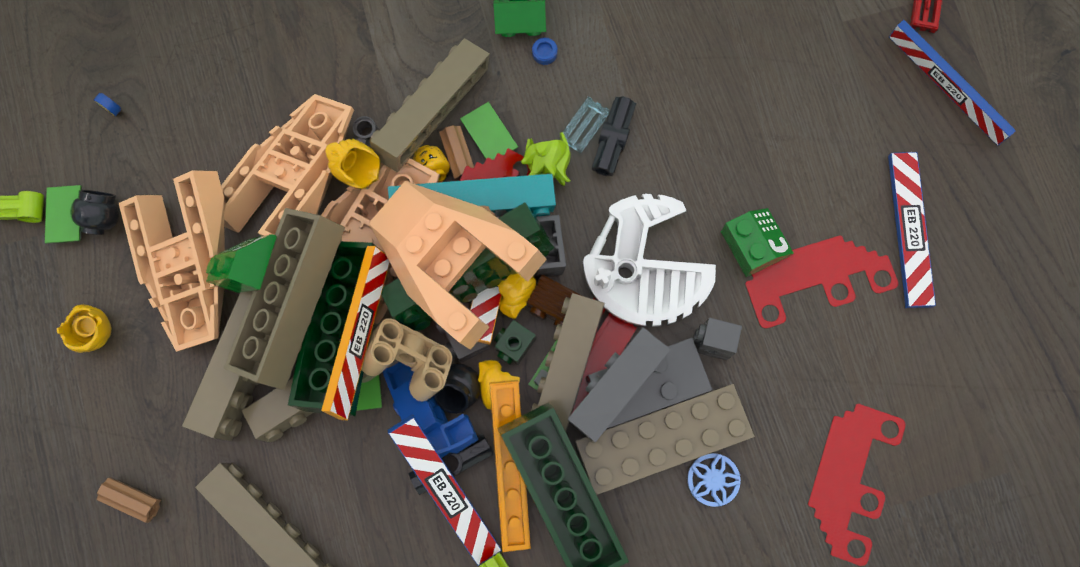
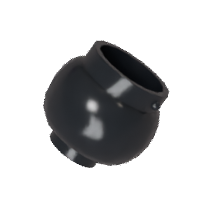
[70,190,119,235]
[434,363,481,414]

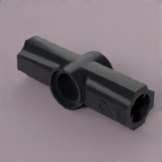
[592,96,636,176]
[408,433,494,495]

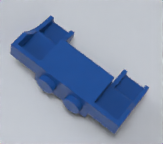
[383,362,479,458]

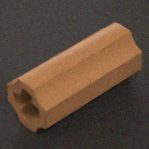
[439,125,474,181]
[97,477,161,523]

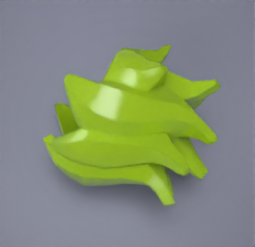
[521,132,571,186]

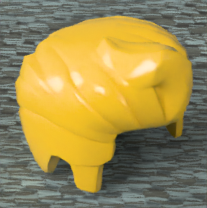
[325,139,380,189]
[497,273,536,319]
[57,304,112,353]
[478,360,520,410]

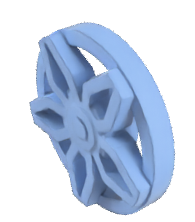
[687,453,741,507]

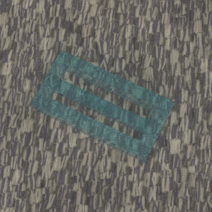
[563,96,610,153]

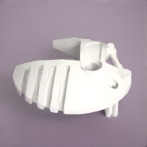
[583,194,716,327]

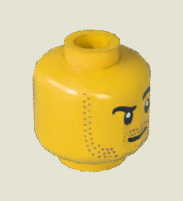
[412,145,450,182]

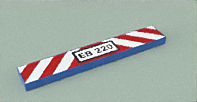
[889,20,1015,146]
[888,152,936,308]
[388,414,502,566]

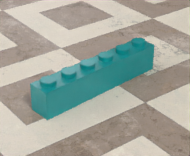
[388,174,556,217]

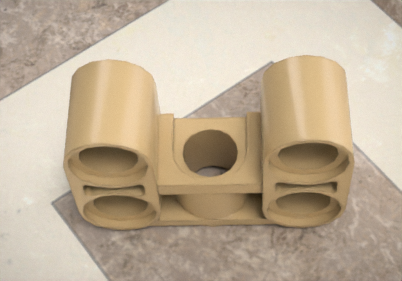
[361,318,452,402]

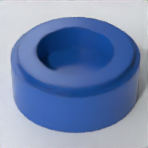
[532,38,557,65]
[94,93,121,117]

